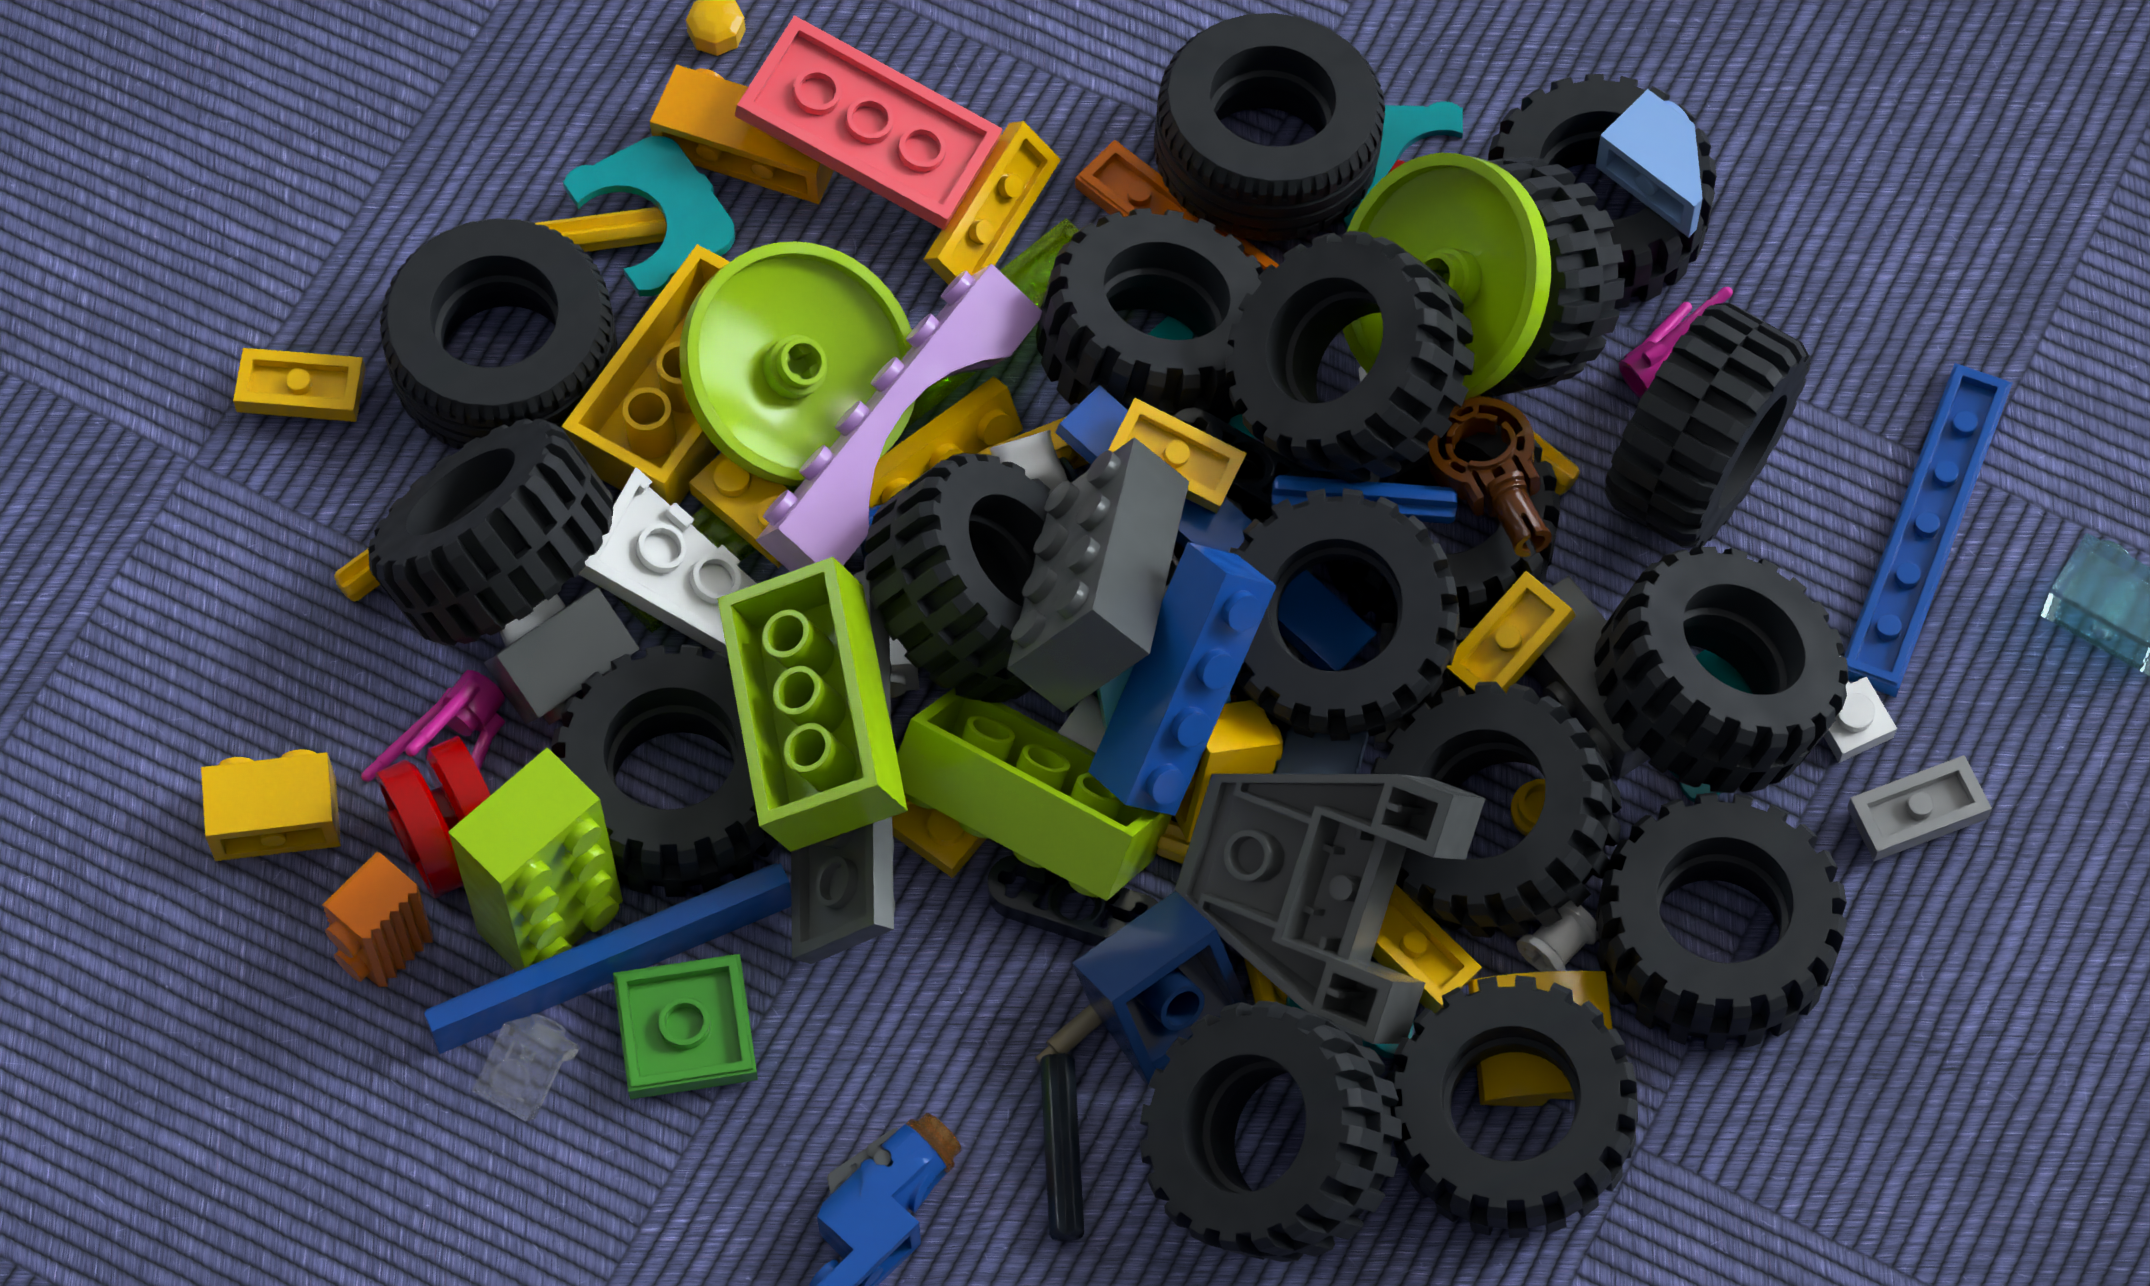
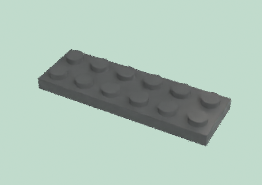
[791,569,895,964]

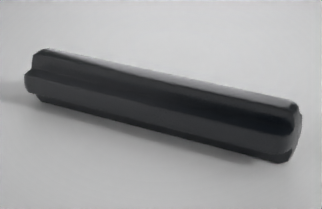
[1040,1053,1084,1241]

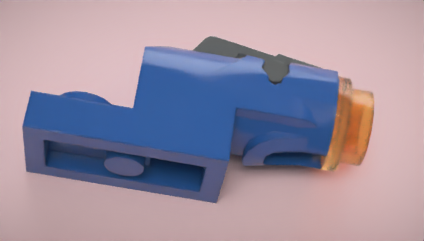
[809,1113,962,1286]

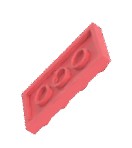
[735,15,1003,230]

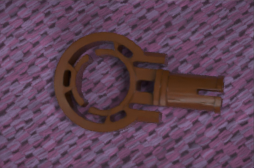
[1428,397,1552,557]

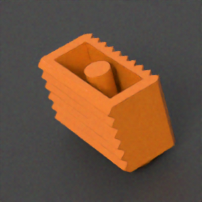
[322,852,433,987]

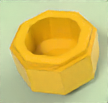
[686,0,746,56]

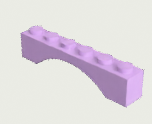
[756,264,1042,572]

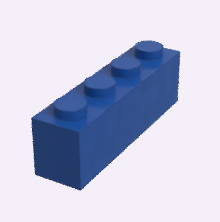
[1088,542,1276,816]

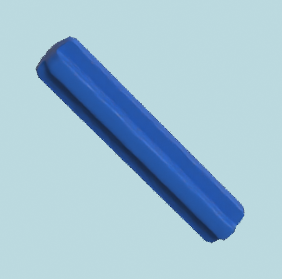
[1271,475,1458,524]

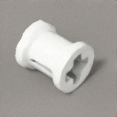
[1516,900,1599,972]

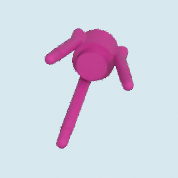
[1619,287,1733,399]
[361,670,505,782]

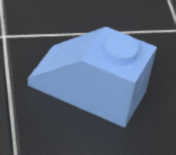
[1595,89,1703,237]

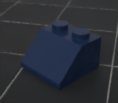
[1072,891,1248,1085]

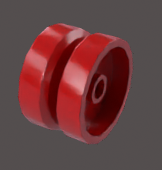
[375,736,491,898]

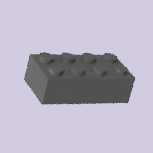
[1007,437,1189,712]

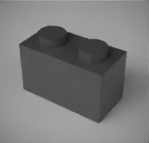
[484,587,640,725]

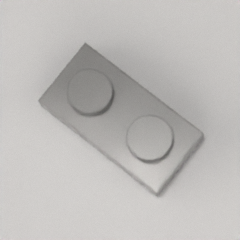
[1847,755,1992,861]

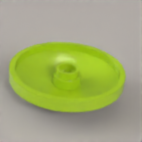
[1343,153,1551,400]
[679,241,916,486]

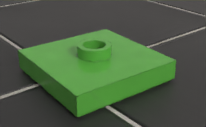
[613,954,758,1100]

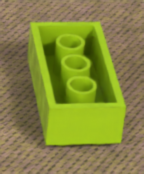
[717,557,908,852]
[897,688,1172,901]
[448,748,623,972]

